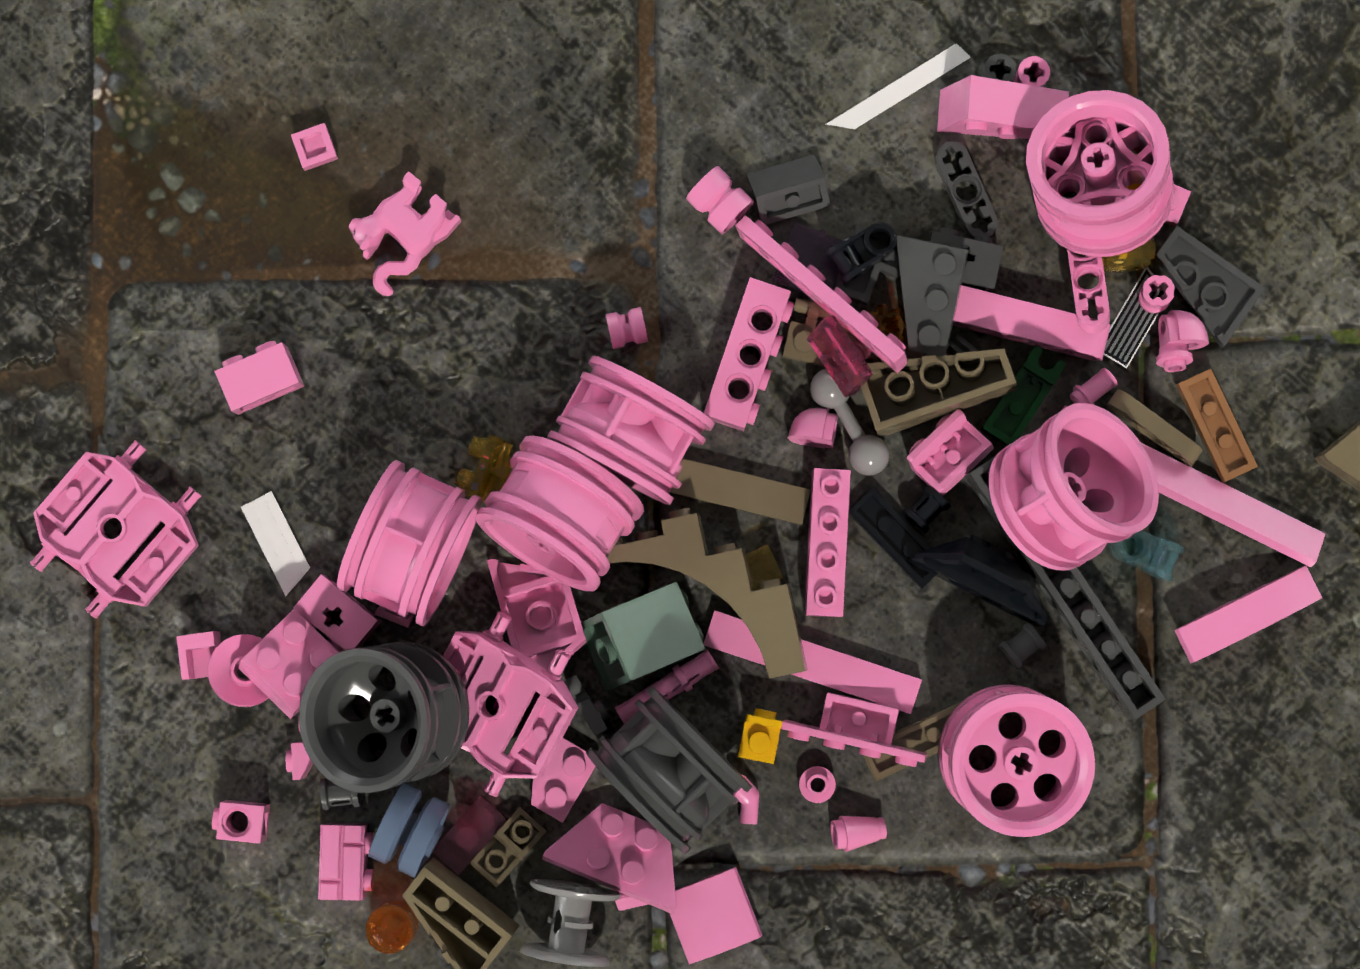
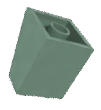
[581,582,705,692]

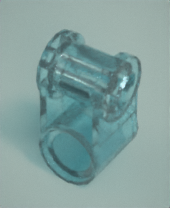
[1109,530,1185,582]

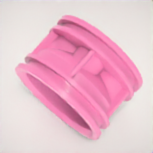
[547,356,715,505]
[989,403,1159,571]
[938,684,1095,837]

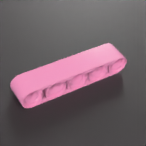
[953,285,1111,361]

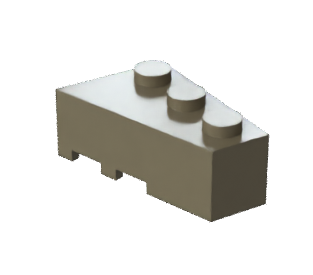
[402,857,519,969]

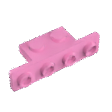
[781,692,928,767]

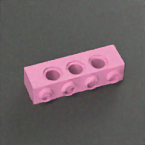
[704,277,795,432]
[804,468,851,617]

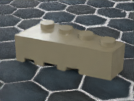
[853,349,1017,438]

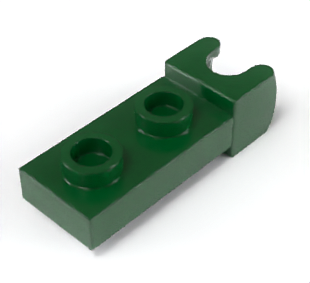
[981,345,1066,446]

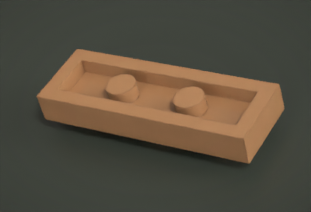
[1175,369,1258,483]

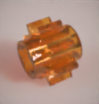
[868,304,906,342]

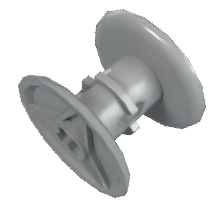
[519,879,621,967]

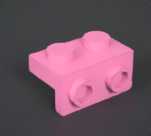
[907,409,994,497]

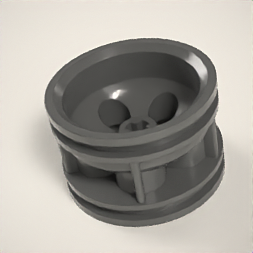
[299,641,469,793]
[586,686,752,854]

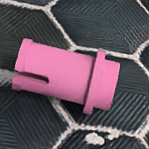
[1070,368,1118,405]

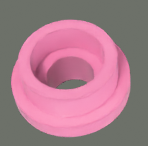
[1156,343,1193,372]
[799,766,836,803]

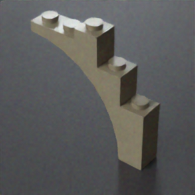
[607,508,808,679]

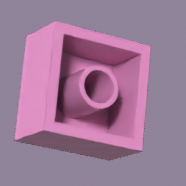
[238,609,340,719]

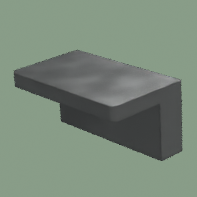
[747,155,831,225]

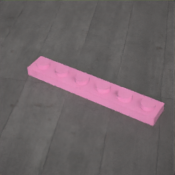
[735,215,908,373]

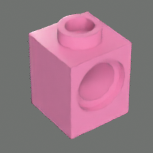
[212,800,271,844]

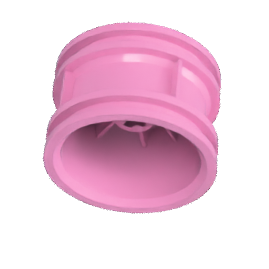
[337,460,482,627]

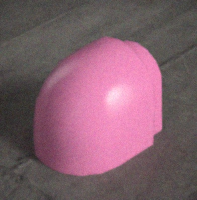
[1158,310,1209,350]
[788,408,838,449]

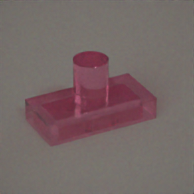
[807,315,873,397]
[433,795,508,875]

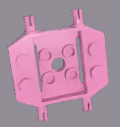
[30,440,201,619]
[443,611,579,797]

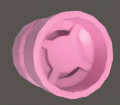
[686,166,754,235]

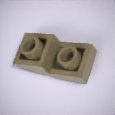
[467,807,547,890]

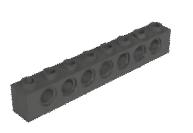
[964,456,1166,720]

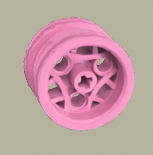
[1026,90,1174,257]
[475,435,644,592]

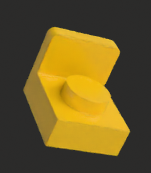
[738,708,783,764]

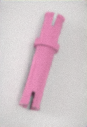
[615,649,720,724]

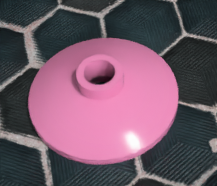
[208,634,269,707]

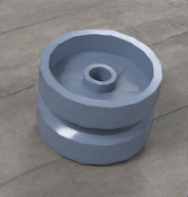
[368,783,451,878]

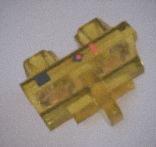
[455,434,513,504]

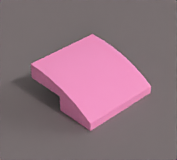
[669,867,763,964]

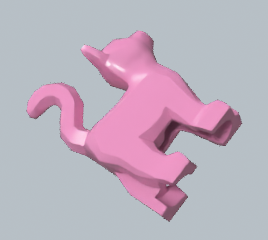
[349,171,461,296]

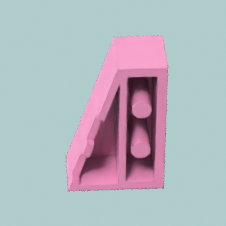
[937,75,1069,139]

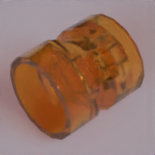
[365,900,419,954]

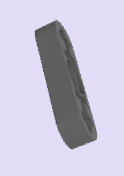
[935,141,998,240]

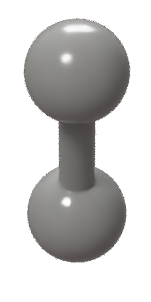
[810,368,889,476]

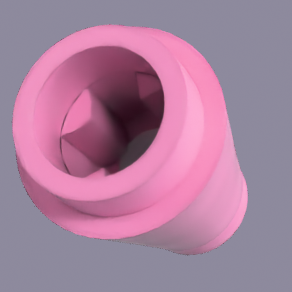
[830,816,887,852]

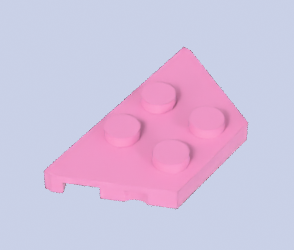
[487,559,587,668]
[542,803,677,914]

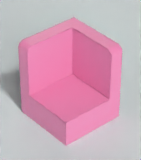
[176,631,221,680]

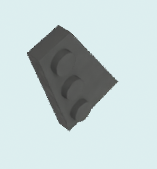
[1154,226,1266,348]
[896,235,969,356]

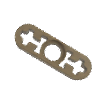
[1106,389,1203,466]

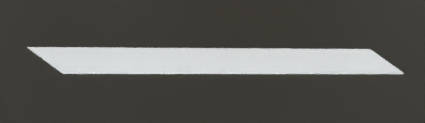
[826,43,971,129]

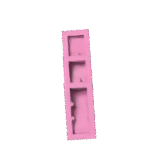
[1174,565,1322,663]

